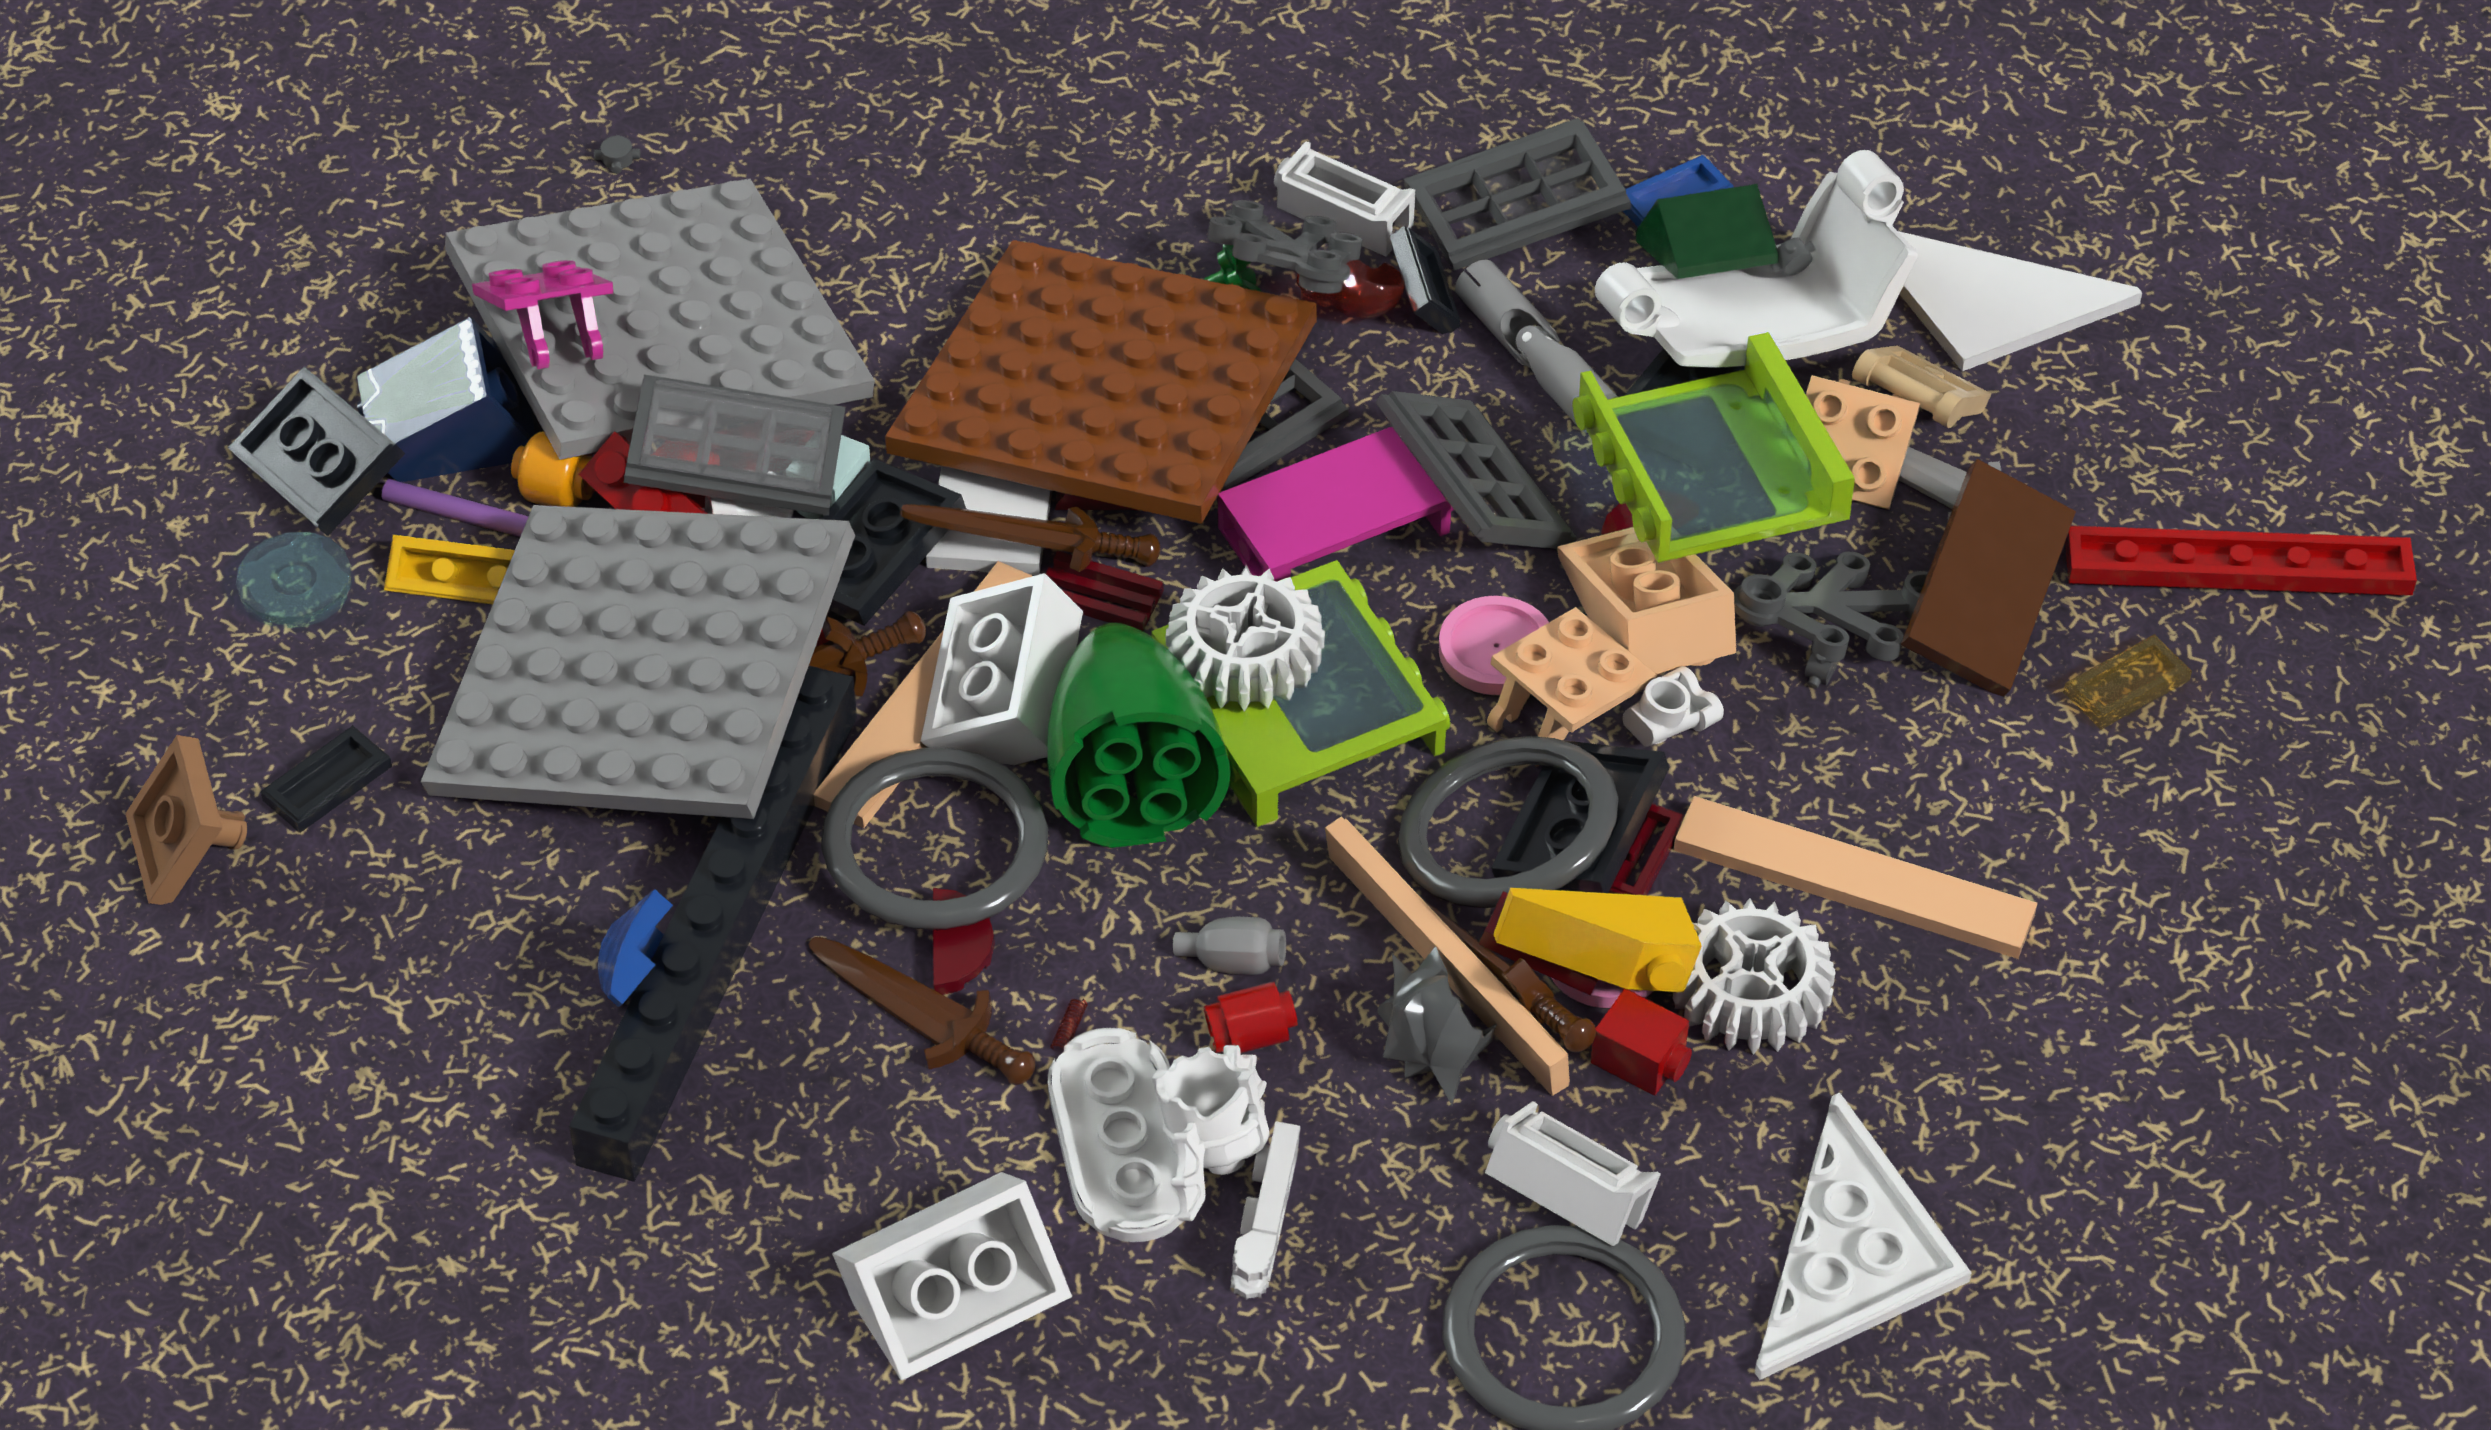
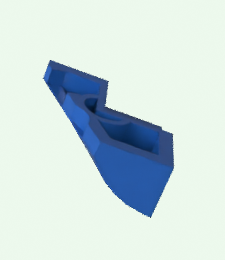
[598,889,673,1007]

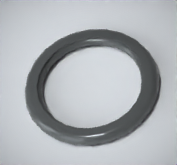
[1398,736,1619,908]
[821,748,1048,930]
[1442,1225,1686,1430]

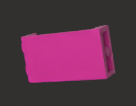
[1218,426,1455,582]

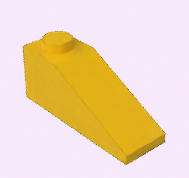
[1493,888,1702,992]

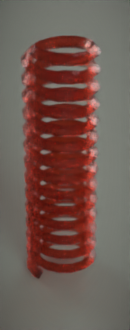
[1050,998,1087,1050]

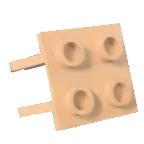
[1806,375,1920,510]
[1487,607,1657,767]

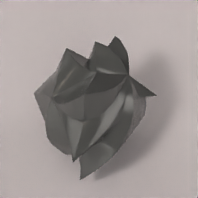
[1377,946,1497,1105]

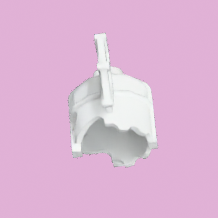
[1152,1045,1270,1221]

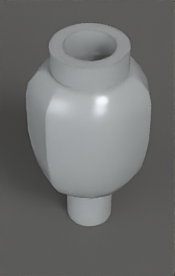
[1173,916,1286,975]

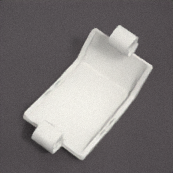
[1595,150,1918,367]

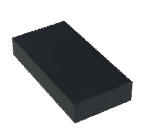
[1389,226,1461,334]
[260,725,392,833]

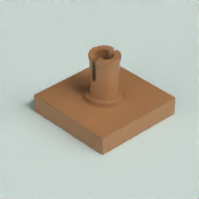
[125,735,247,905]

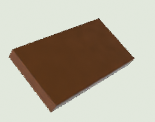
[1901,459,2076,697]

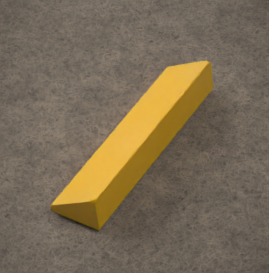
[384,535,515,604]

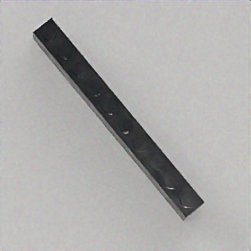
[569,665,857,1182]

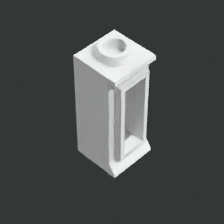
[1274,141,1415,256]
[1485,1101,1661,1246]

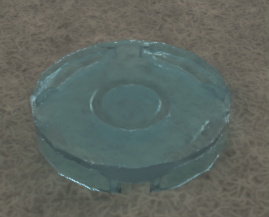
[236,532,353,628]

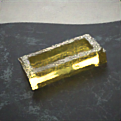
[2063,634,2192,730]

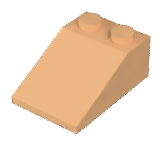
[1557,527,1736,678]

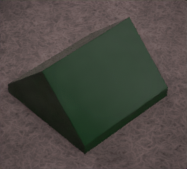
[1636,184,1778,279]

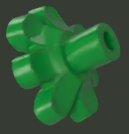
[1204,244,1262,292]

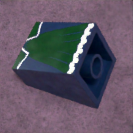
[357,317,539,482]

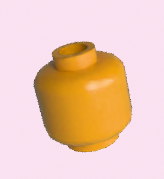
[511,432,595,507]

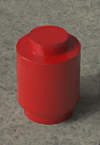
[1203,981,1298,1054]

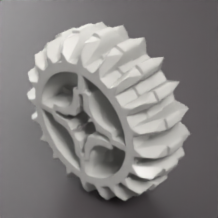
[1166,566,1325,712]
[1672,898,1835,1055]

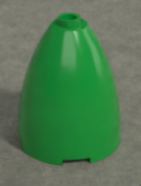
[1047,623,1230,848]

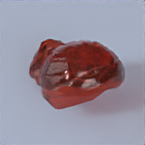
[1296,260,1405,320]

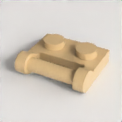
[1852,346,1991,428]

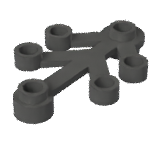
[1207,200,1362,293]
[1734,551,1928,662]

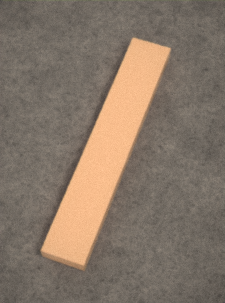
[814,561,1032,828]
[1674,796,2037,959]
[1325,816,1570,1096]

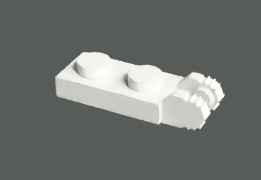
[1231,1121,1300,1300]

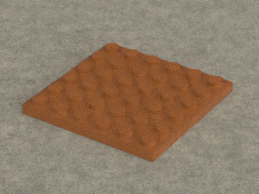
[885,240,1317,524]

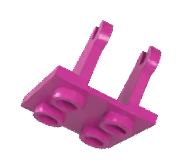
[472,260,614,369]

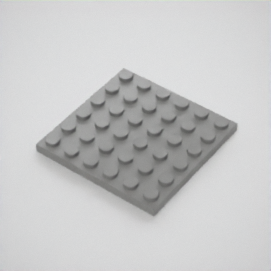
[445,179,875,460]
[421,505,855,819]

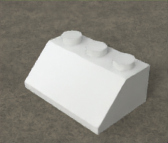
[921,573,1083,765]
[832,1172,1072,1380]

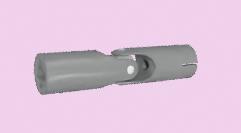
[1455,259,1618,432]

